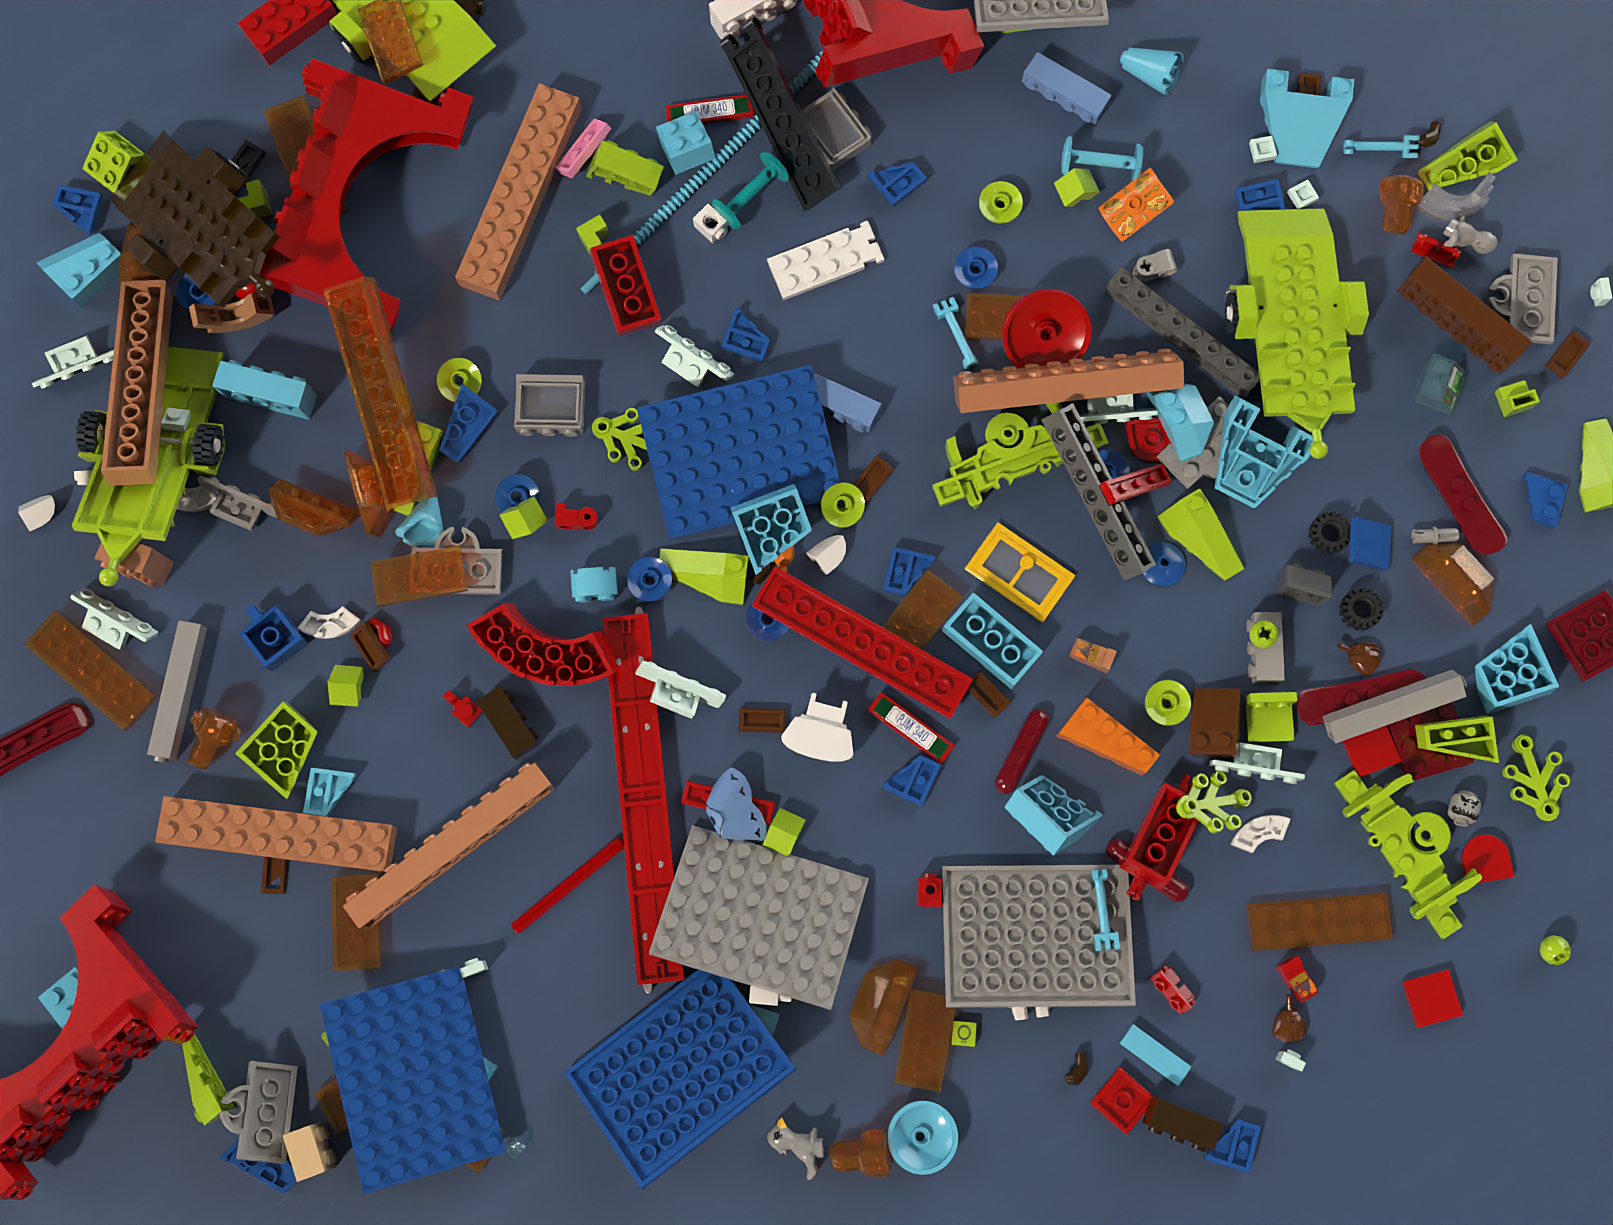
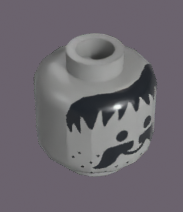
[1447,790,1482,827]

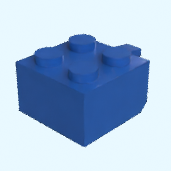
[239,604,309,672]

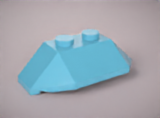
[1146,384,1214,463]

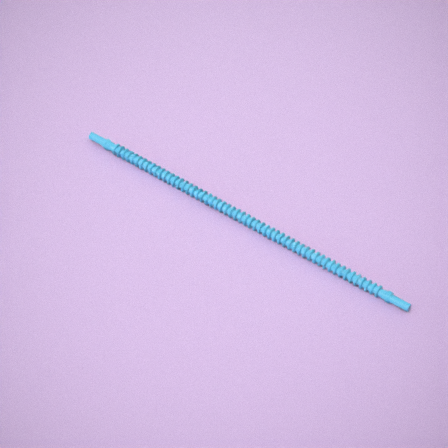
[580,51,822,295]

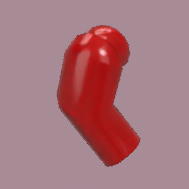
[368,617,392,649]

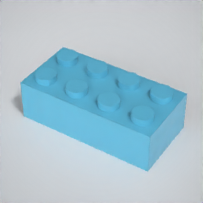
[212,360,317,420]
[942,593,1043,690]

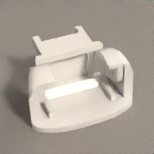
[781,693,853,762]

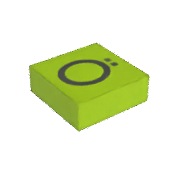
[951,1021,977,1047]

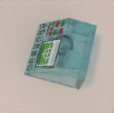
[1412,353,1469,416]

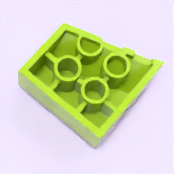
[235,702,318,799]

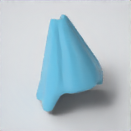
[395,492,443,548]

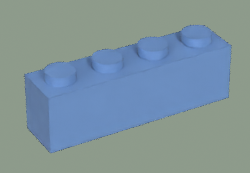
[1022,52,1112,125]
[813,372,881,432]

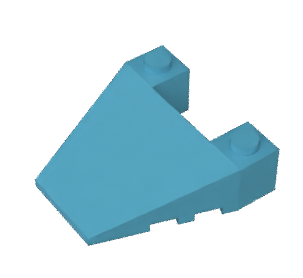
[1260,69,1354,168]
[1215,395,1313,508]

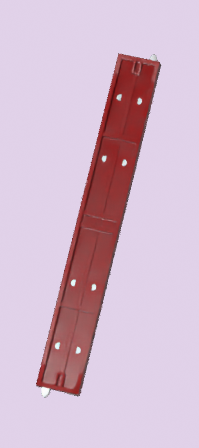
[602,607,685,994]

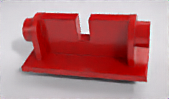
[1411,232,1461,268]
[1149,965,1196,1014]

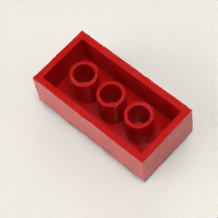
[238,0,337,66]
[590,235,661,337]

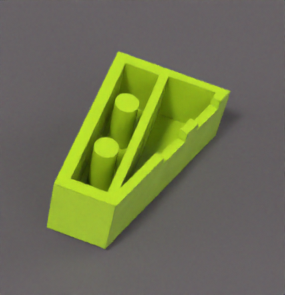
[1415,716,1499,763]

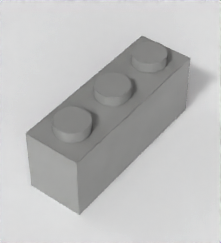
[1246,612,1285,683]

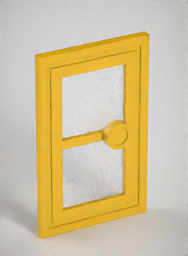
[965,522,1076,623]

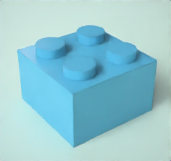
[656,111,716,175]

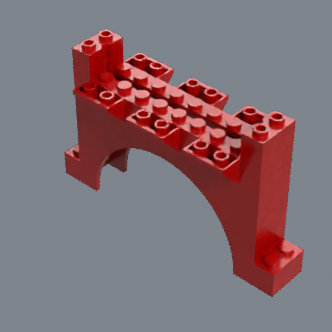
[803,0,984,88]
[259,58,473,350]
[0,884,199,1200]

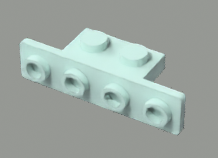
[655,325,735,387]
[32,335,114,389]
[1079,394,1158,425]
[70,588,158,650]
[635,661,726,719]
[1209,743,1305,784]

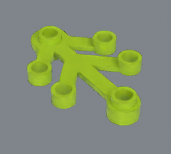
[592,408,647,471]
[1502,734,1570,821]
[1176,771,1252,833]

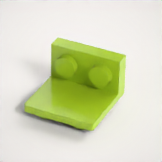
[83,131,145,193]
[1245,692,1297,742]

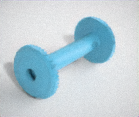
[1061,136,1143,181]

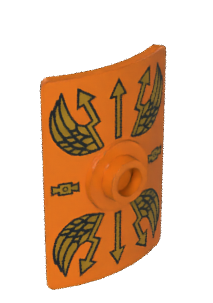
[1098,168,1174,241]

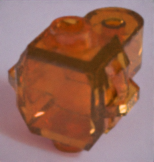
[1379,175,1424,235]
[187,707,241,770]
[828,1129,892,1178]

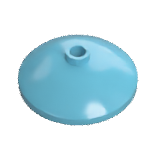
[887,1101,958,1175]

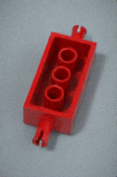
[1119,775,1203,900]

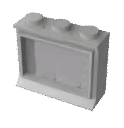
[802,87,872,172]
[514,374,585,437]

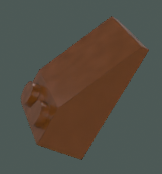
[1189,688,1241,758]

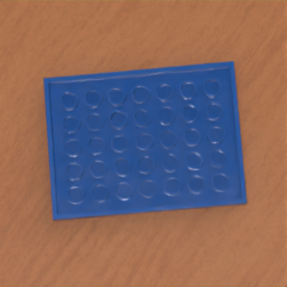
[637,365,840,539]
[320,966,506,1194]
[564,969,797,1190]

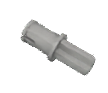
[1411,527,1459,544]

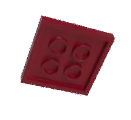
[1545,590,1613,682]
[1387,702,1474,781]

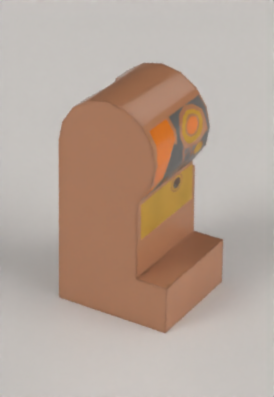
[1069,638,1117,673]

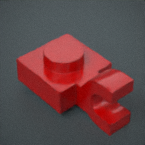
[442,690,483,728]

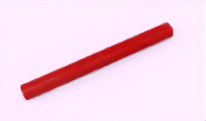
[511,838,624,934]

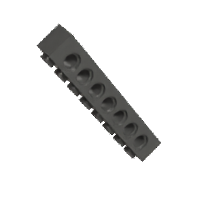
[1105,267,1260,399]
[1042,403,1156,580]

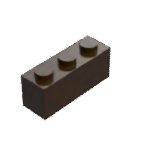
[477,686,539,760]
[1142,1095,1223,1152]

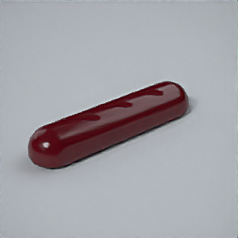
[995,709,1049,794]
[1106,839,1189,902]

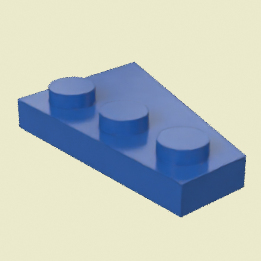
[439,384,498,464]
[219,1139,297,1194]

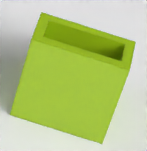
[1054,168,1100,207]
[238,179,273,218]
[576,214,609,254]
[1495,380,1540,417]
[499,496,548,539]
[328,665,364,707]
[763,808,806,857]

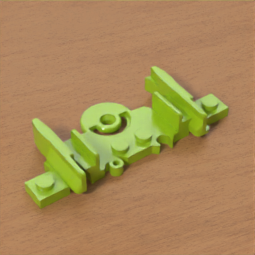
[932,402,1108,509]
[1334,770,1482,939]

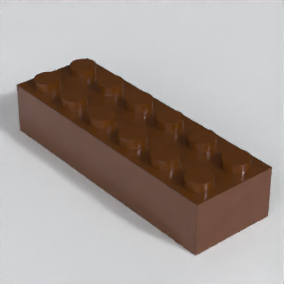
[1397,257,1532,375]

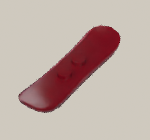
[1419,434,1507,555]
[1297,669,1426,726]
[0,703,91,777]

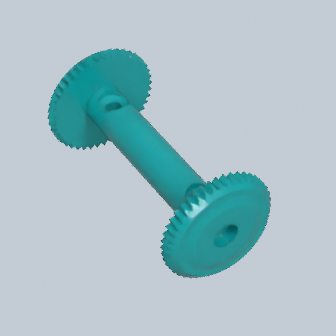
[712,152,789,230]

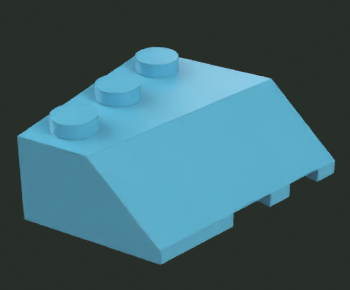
[36,233,130,308]
[731,484,812,575]
[1475,624,1559,714]
[1004,775,1103,856]

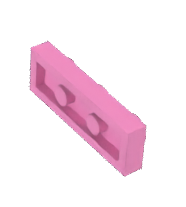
[555,119,611,178]

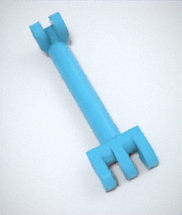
[1343,135,1420,158]
[932,297,978,370]
[1092,869,1120,951]

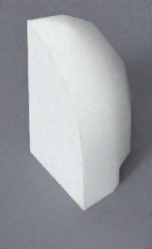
[18,495,55,531]
[806,535,846,575]

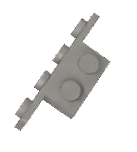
[197,475,285,531]

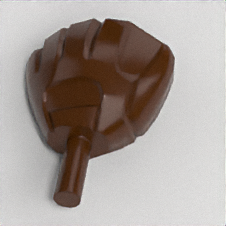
[1337,642,1381,676]
[1272,994,1308,1043]

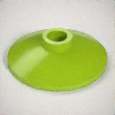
[979,181,1023,224]
[437,358,482,402]
[821,483,865,527]
[1145,680,1191,726]

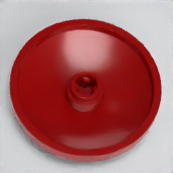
[1001,289,1092,368]

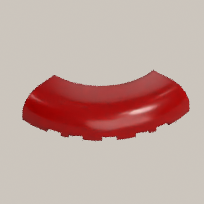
[466,603,617,686]

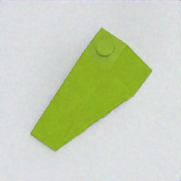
[1579,418,1613,513]
[659,549,750,605]

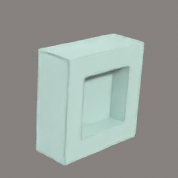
[1249,136,1277,163]
[1287,180,1319,209]
[1590,277,1612,307]
[161,408,191,432]
[460,958,488,978]
[1276,1049,1306,1071]

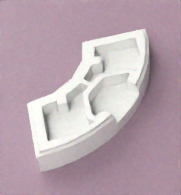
[176,486,217,512]
[297,606,362,639]
[1230,815,1290,853]

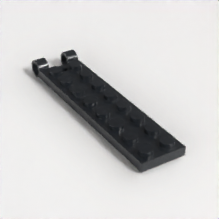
[720,16,840,211]

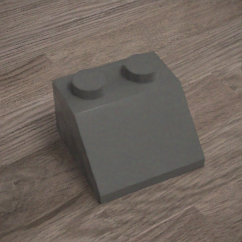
[1276,563,1332,606]

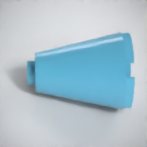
[1120,47,1184,96]

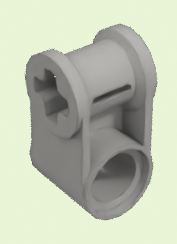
[1132,249,1178,282]

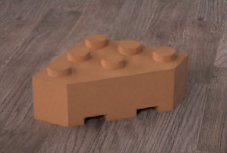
[94,542,174,587]

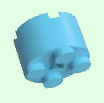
[570,567,618,603]

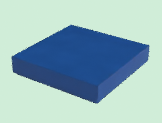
[1349,517,1391,570]

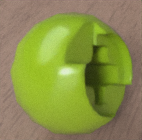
[1249,620,1279,649]
[1540,935,1571,965]

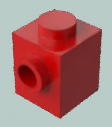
[917,874,942,908]

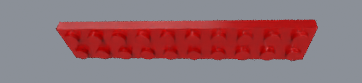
[752,567,973,719]

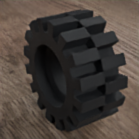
[1308,511,1351,555]
[1339,588,1385,631]

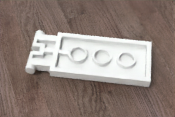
[767,221,885,301]

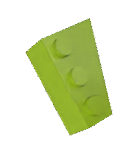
[586,140,664,196]

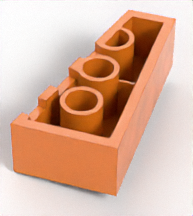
[1056,698,1160,775]

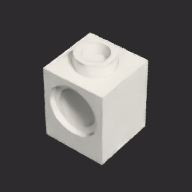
[693,204,728,243]

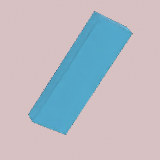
[1119,1024,1191,1086]

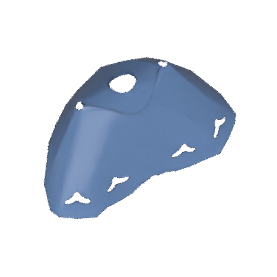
[706,768,767,843]

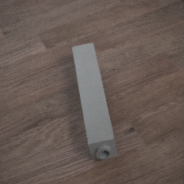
[147,621,208,763]
[1322,670,1467,743]

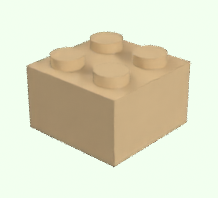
[282,1122,337,1182]

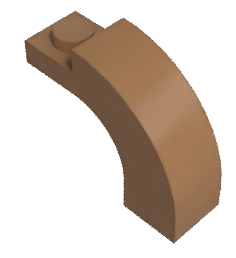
[189,293,275,333]

